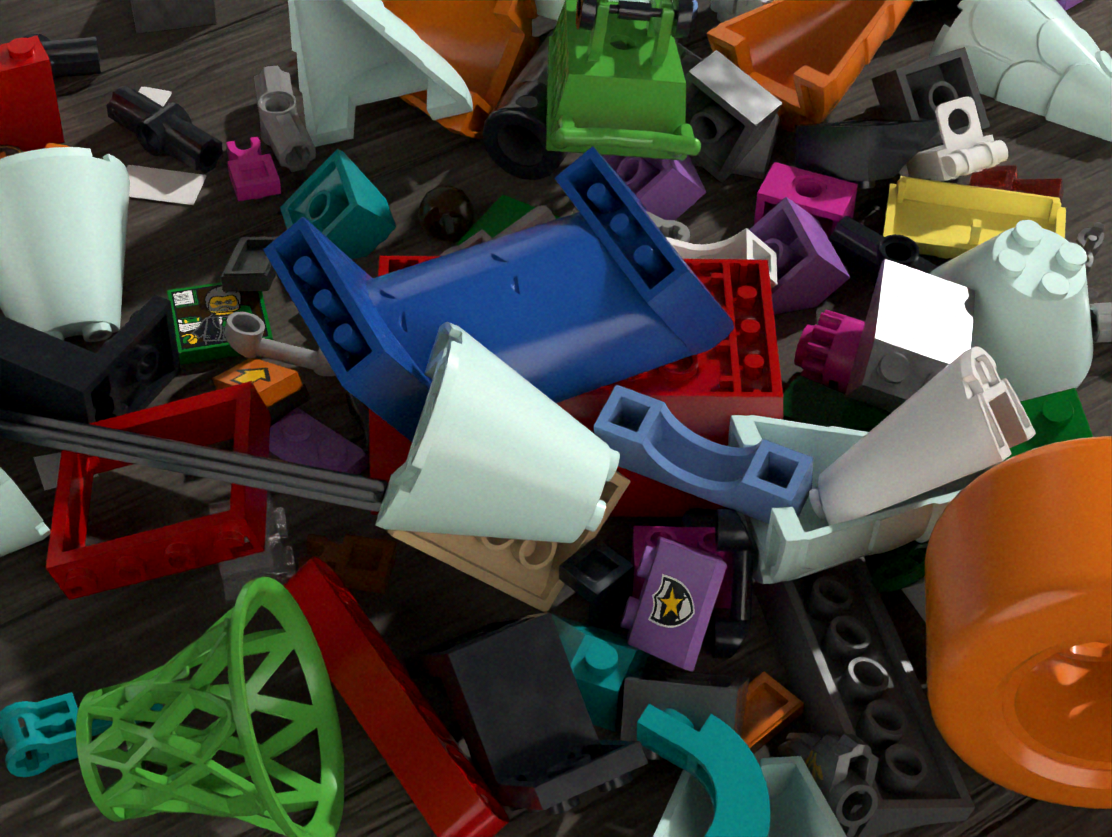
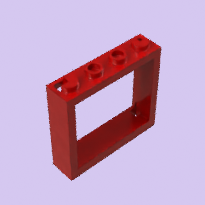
[46,381,271,600]

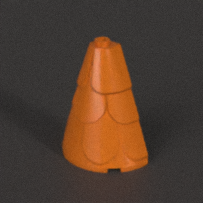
[381,0,539,139]
[707,0,914,132]

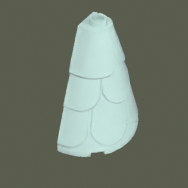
[288,0,473,147]
[928,0,1112,142]
[728,415,999,584]

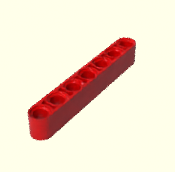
[283,556,510,837]

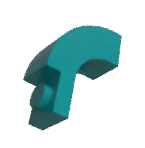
[637,704,771,837]

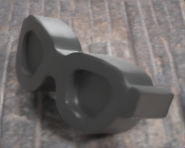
[1076,222,1105,275]

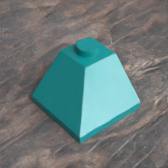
[280,148,397,259]
[551,614,650,732]

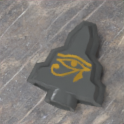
[778,733,879,837]

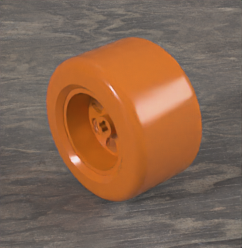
[925,436,1112,809]

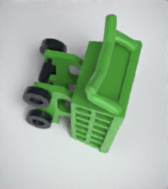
[546,0,701,160]

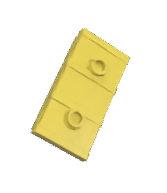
[883,176,1066,259]

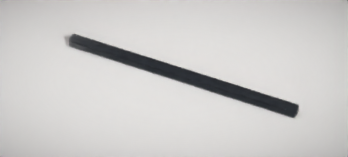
[0,407,388,512]

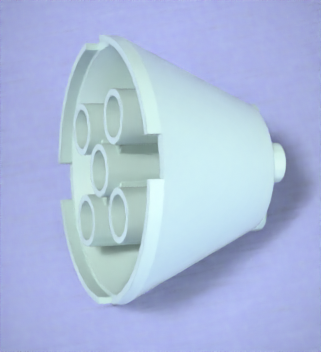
[929,220,1093,401]

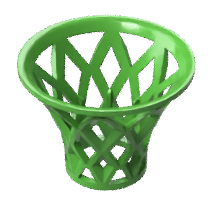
[76,577,344,837]

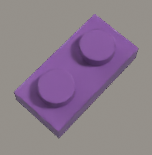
[269,407,369,475]

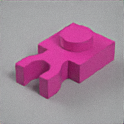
[226,136,281,202]

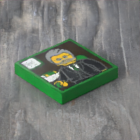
[167,282,273,365]

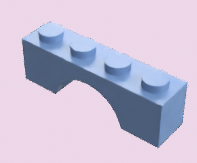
[593,384,813,524]

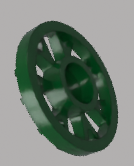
[870,540,929,592]

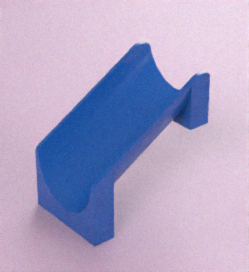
[263,146,734,442]

